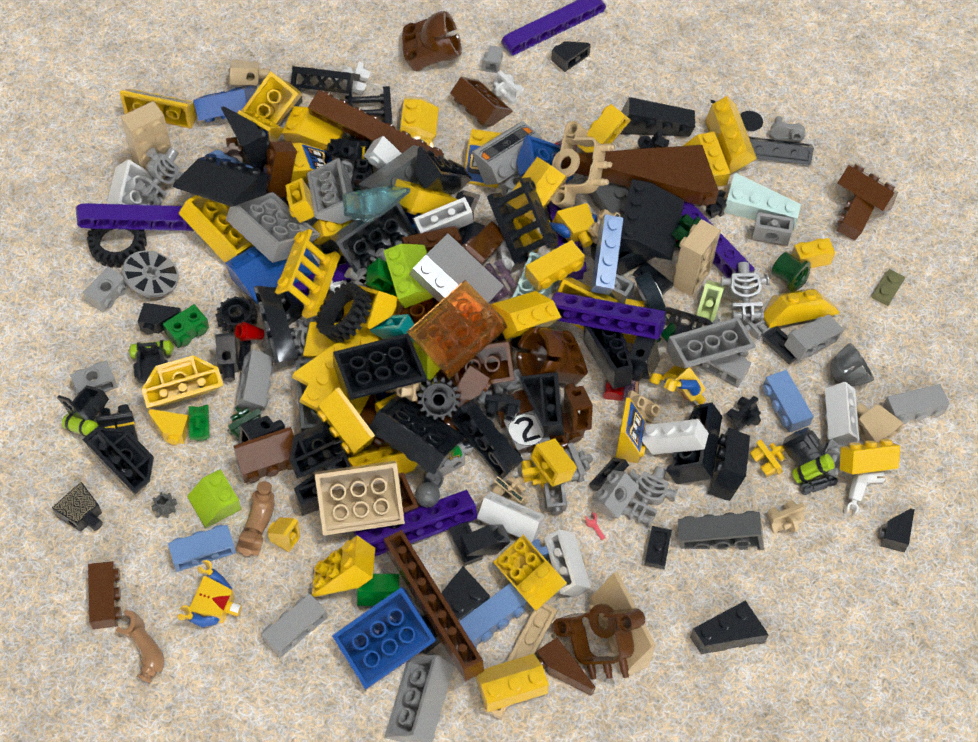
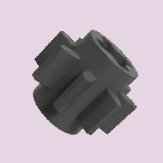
[151,492,177,518]

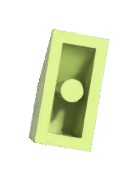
[696,280,725,322]

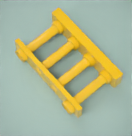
[275,229,341,319]

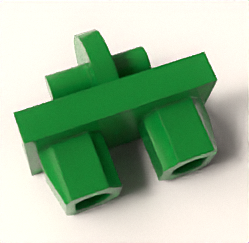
[189,405,210,441]

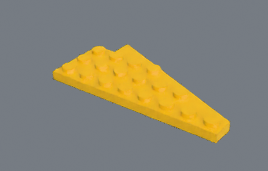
[292,300,401,415]

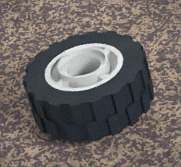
[635,272,666,310]

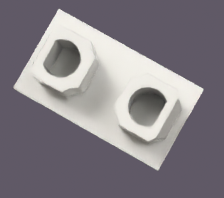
[341,61,370,95]
[493,71,524,104]

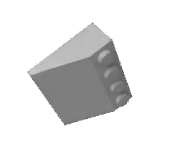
[226,192,320,263]
[409,234,504,326]

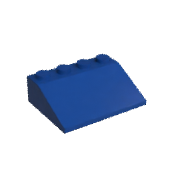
[225,246,319,305]
[332,587,437,689]

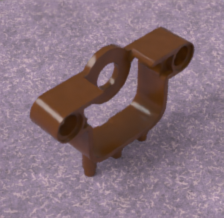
[553,603,645,680]

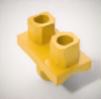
[750,439,785,477]
[521,459,548,489]

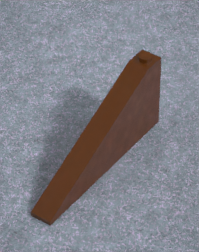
[561,145,719,205]

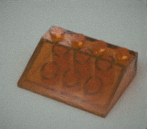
[407,280,507,379]

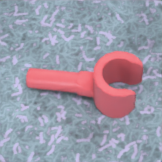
[585,512,606,540]

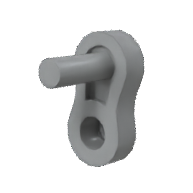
[770,116,805,142]

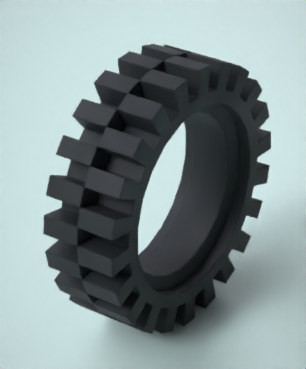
[87,229,147,268]
[316,282,372,343]

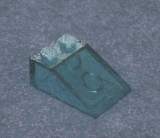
[342,185,410,222]

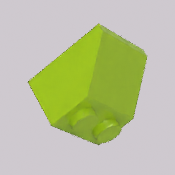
[187,469,241,529]

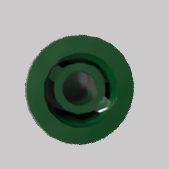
[771,252,811,292]

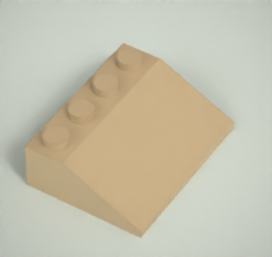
[314,461,405,536]
[588,571,656,675]

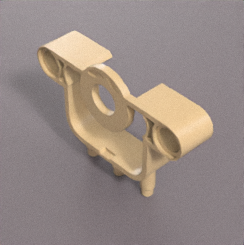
[551,121,616,210]

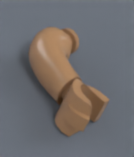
[236,481,275,556]
[115,610,165,684]

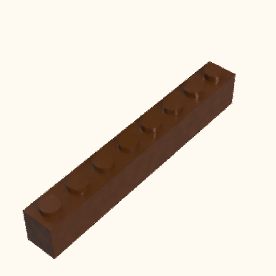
[308,90,444,157]
[384,530,484,682]

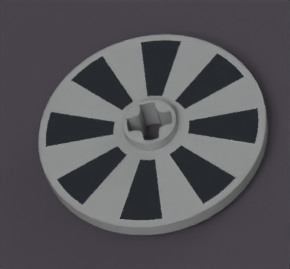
[122,251,179,297]

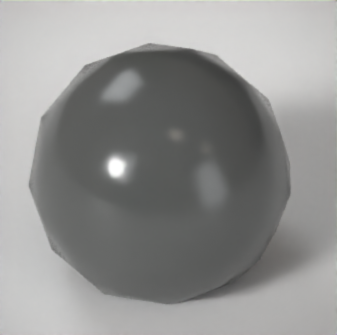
[415,482,440,507]

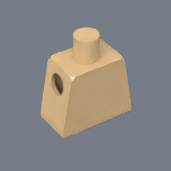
[230,59,269,85]
[857,403,904,442]

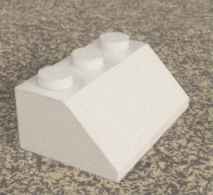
[107,159,153,205]

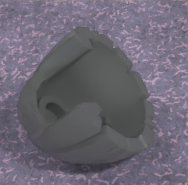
[830,343,874,386]

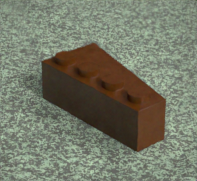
[462,221,504,265]

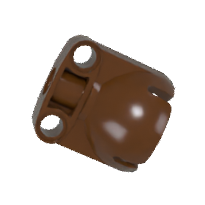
[402,11,462,71]
[516,327,588,385]

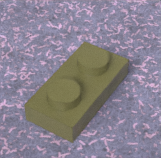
[872,269,905,306]

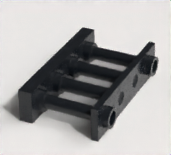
[345,86,393,140]
[487,177,559,265]

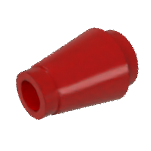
[235,322,265,341]

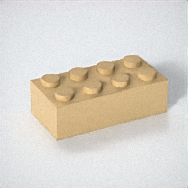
[121,101,171,171]
[672,219,721,297]

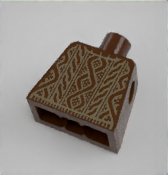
[564,383,593,433]

